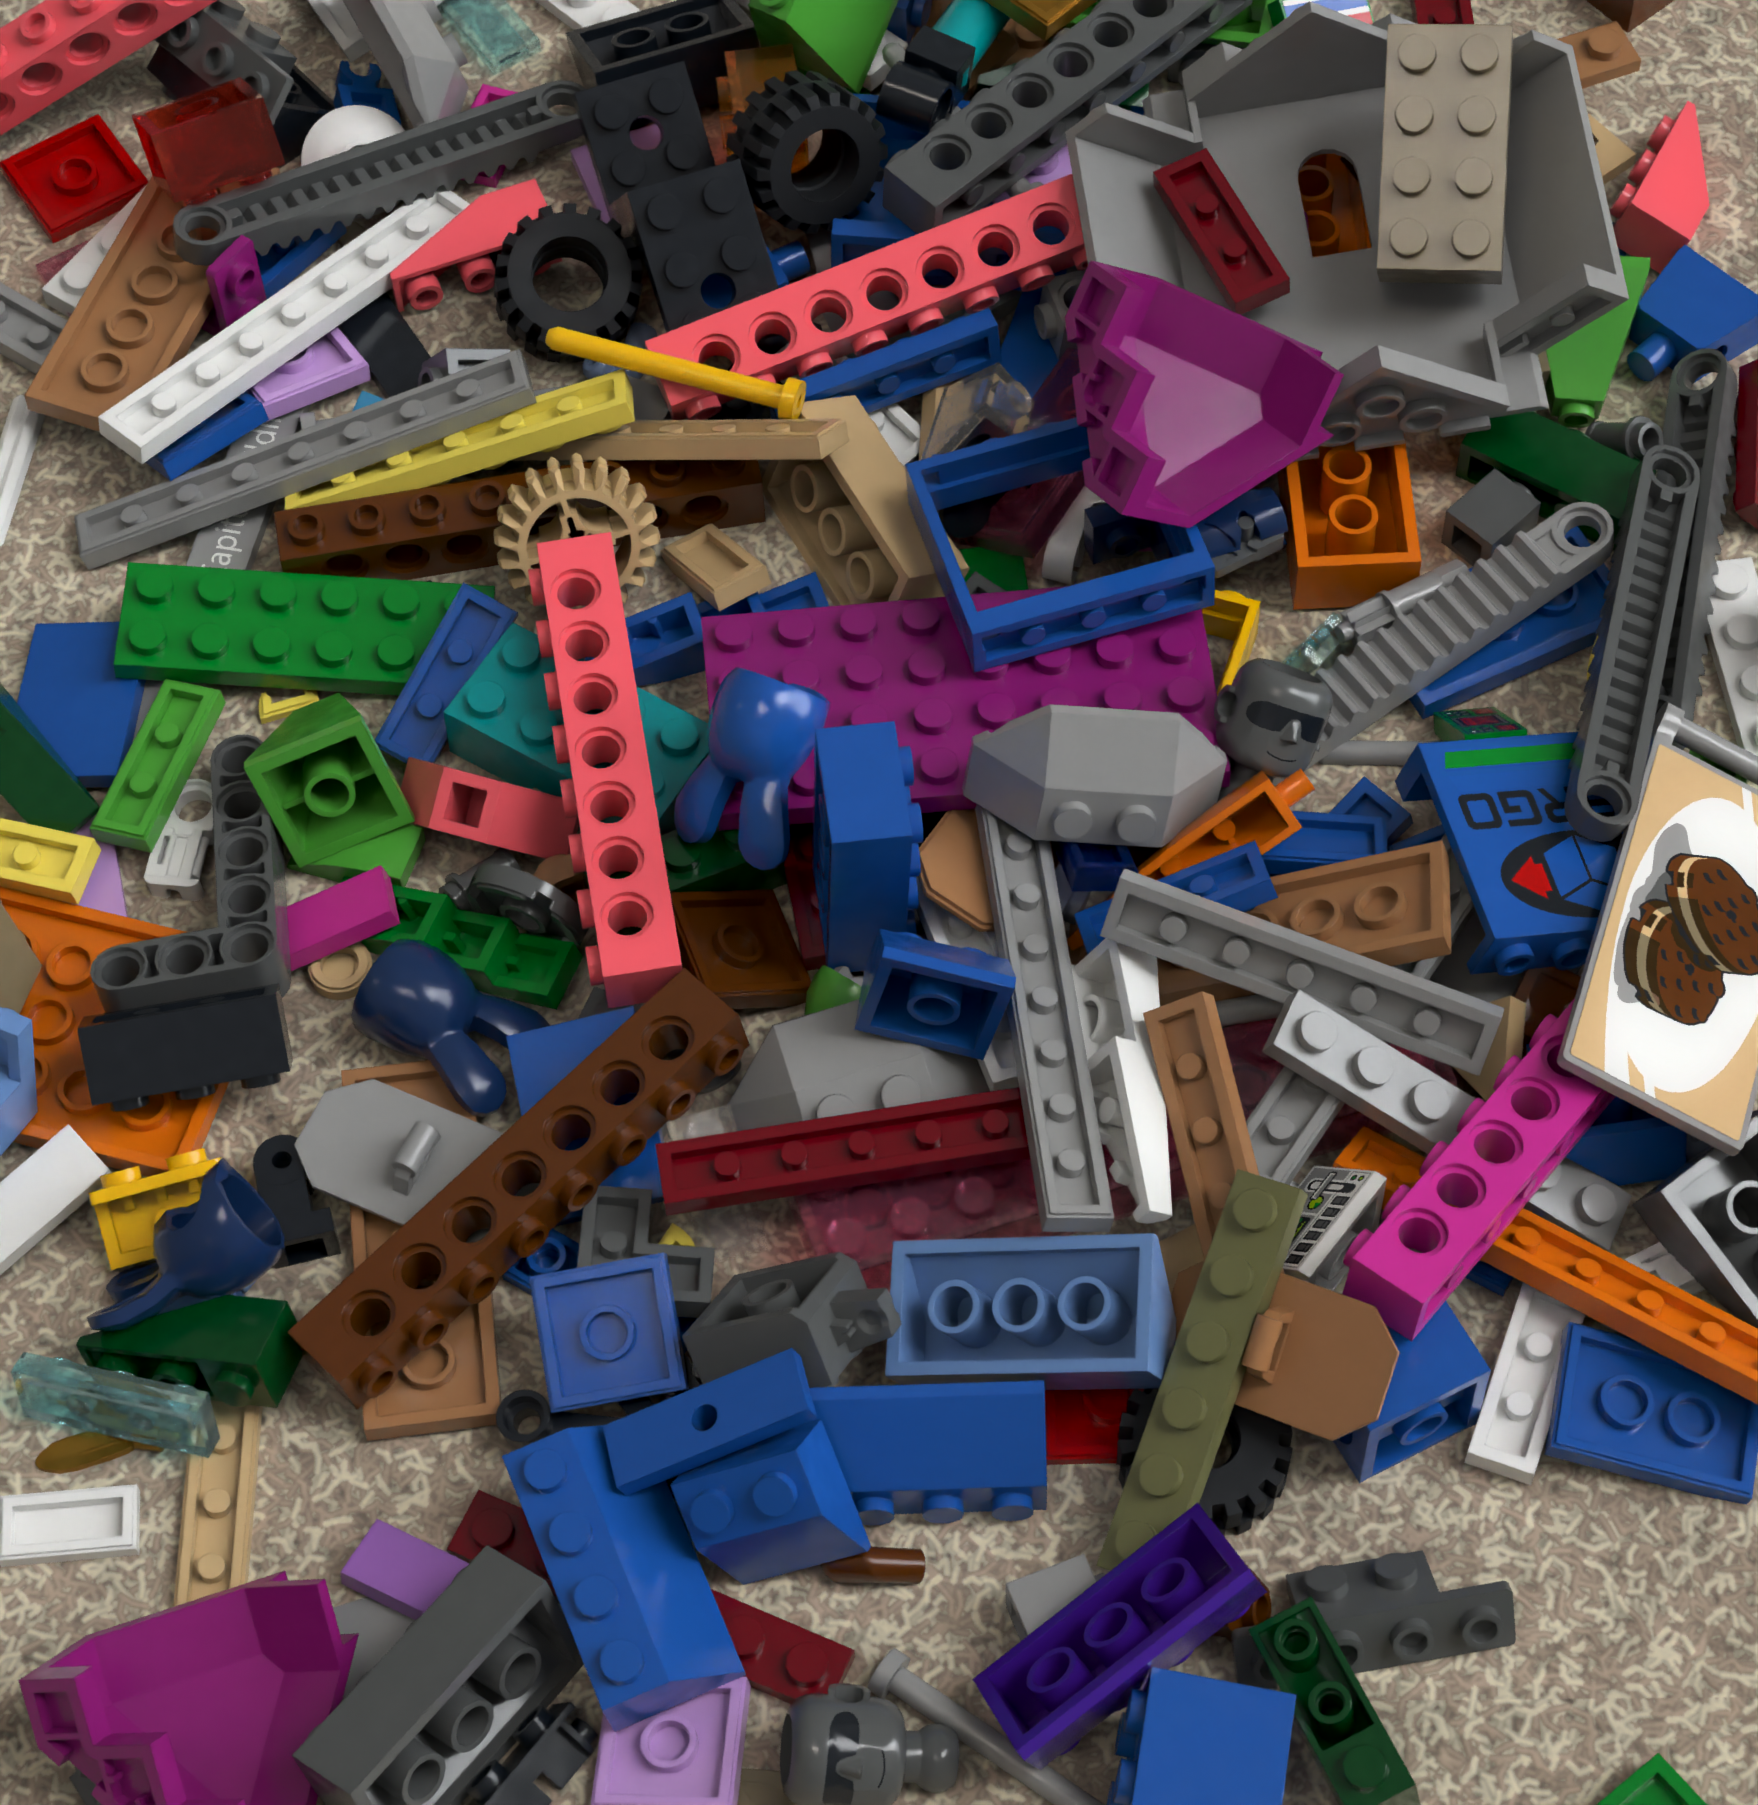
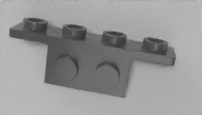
[154,0,297,128]
[1231,1550,1516,1689]

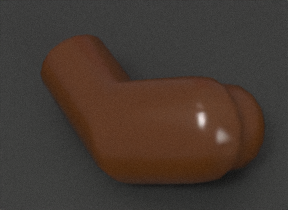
[820,1547,926,1584]

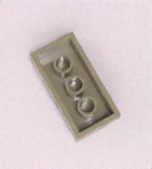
[1376,24,1513,284]

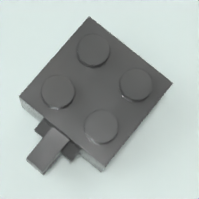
[682,1251,902,1388]

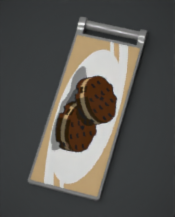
[1557,701,1758,1156]

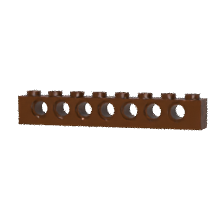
[274,460,766,580]
[287,968,750,1410]

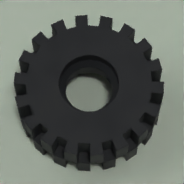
[1116,1388,1293,1535]

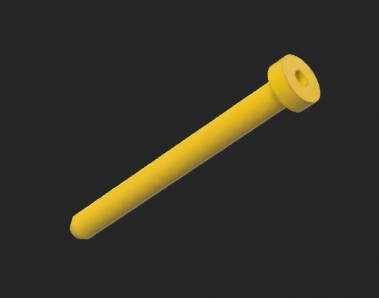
[545,327,806,419]

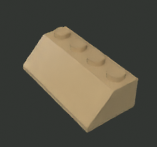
[762,395,969,606]

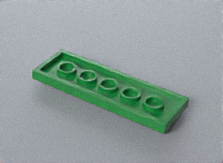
[113,562,495,696]

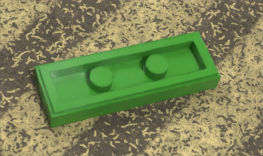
[89,679,226,853]

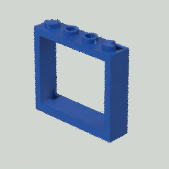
[905,417,1215,672]

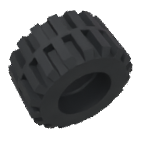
[726,70,888,233]
[494,203,643,363]

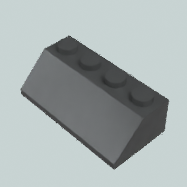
[292,1545,584,1805]

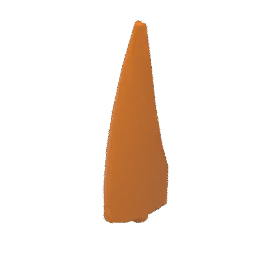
[1067,768,1315,951]

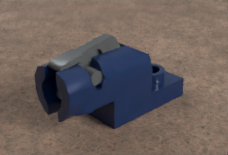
[1084,486,1288,578]

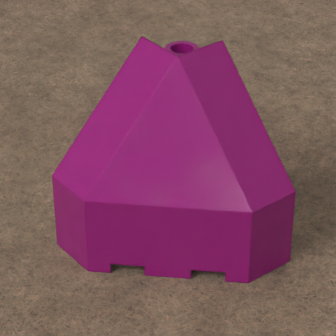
[1065,260,1344,528]
[18,1571,359,1805]

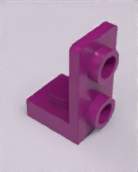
[201,235,267,336]

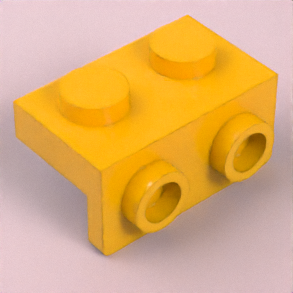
[88,1148,222,1270]

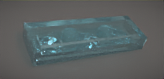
[11,1352,220,1458]

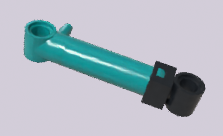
[876,0,1011,136]

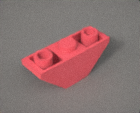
[400,757,579,859]

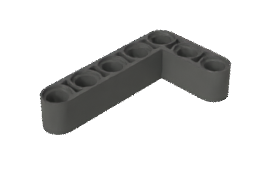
[90,735,291,1013]

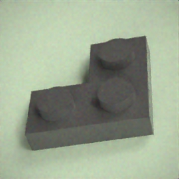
[577,1186,715,1318]

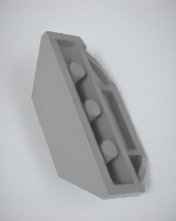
[343,0,469,128]
[962,704,1227,848]
[727,999,990,1132]

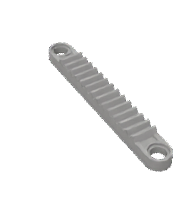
[1228,502,1614,786]

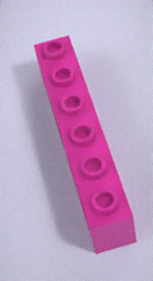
[1342,1000,1616,1342]

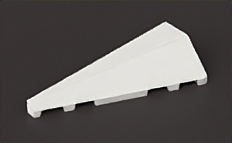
[1071,938,1172,1224]

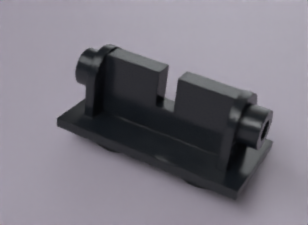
[466,1702,598,1805]

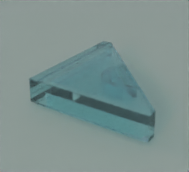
[1282,612,1344,674]

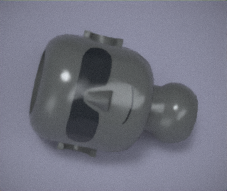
[1214,658,1333,802]
[780,1683,959,1805]

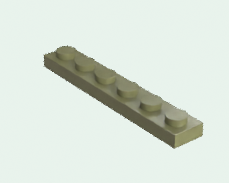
[1096,1169,1309,1571]

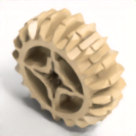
[493,452,660,609]

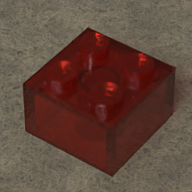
[131,77,285,205]

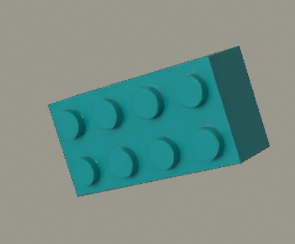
[443,622,709,835]

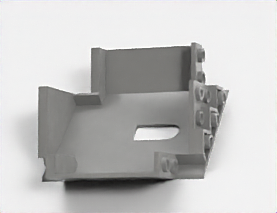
[1065,1,1629,462]

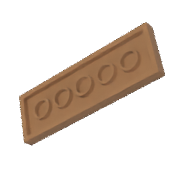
[24,138,280,432]
[1068,840,1452,1007]
[341,1060,502,1441]

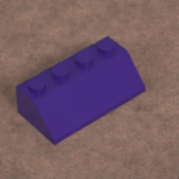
[972,1502,1267,1770]

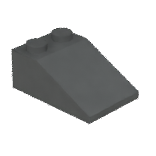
[1632,1115,1758,1328]

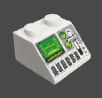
[1283,1165,1387,1291]

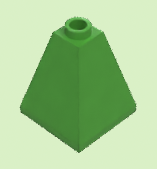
[748,0,899,93]
[1545,256,1650,428]
[244,693,415,868]

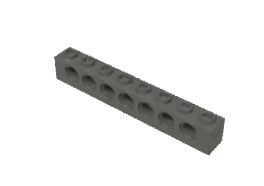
[882,0,1253,234]

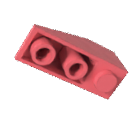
[1609,101,1710,273]
[389,179,562,312]

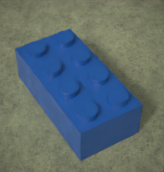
[812,721,923,972]

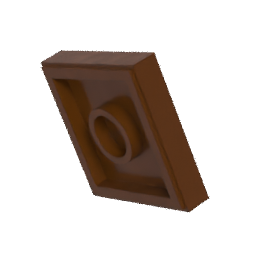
[670,889,811,1009]

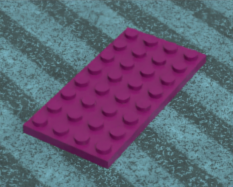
[701,586,1231,831]

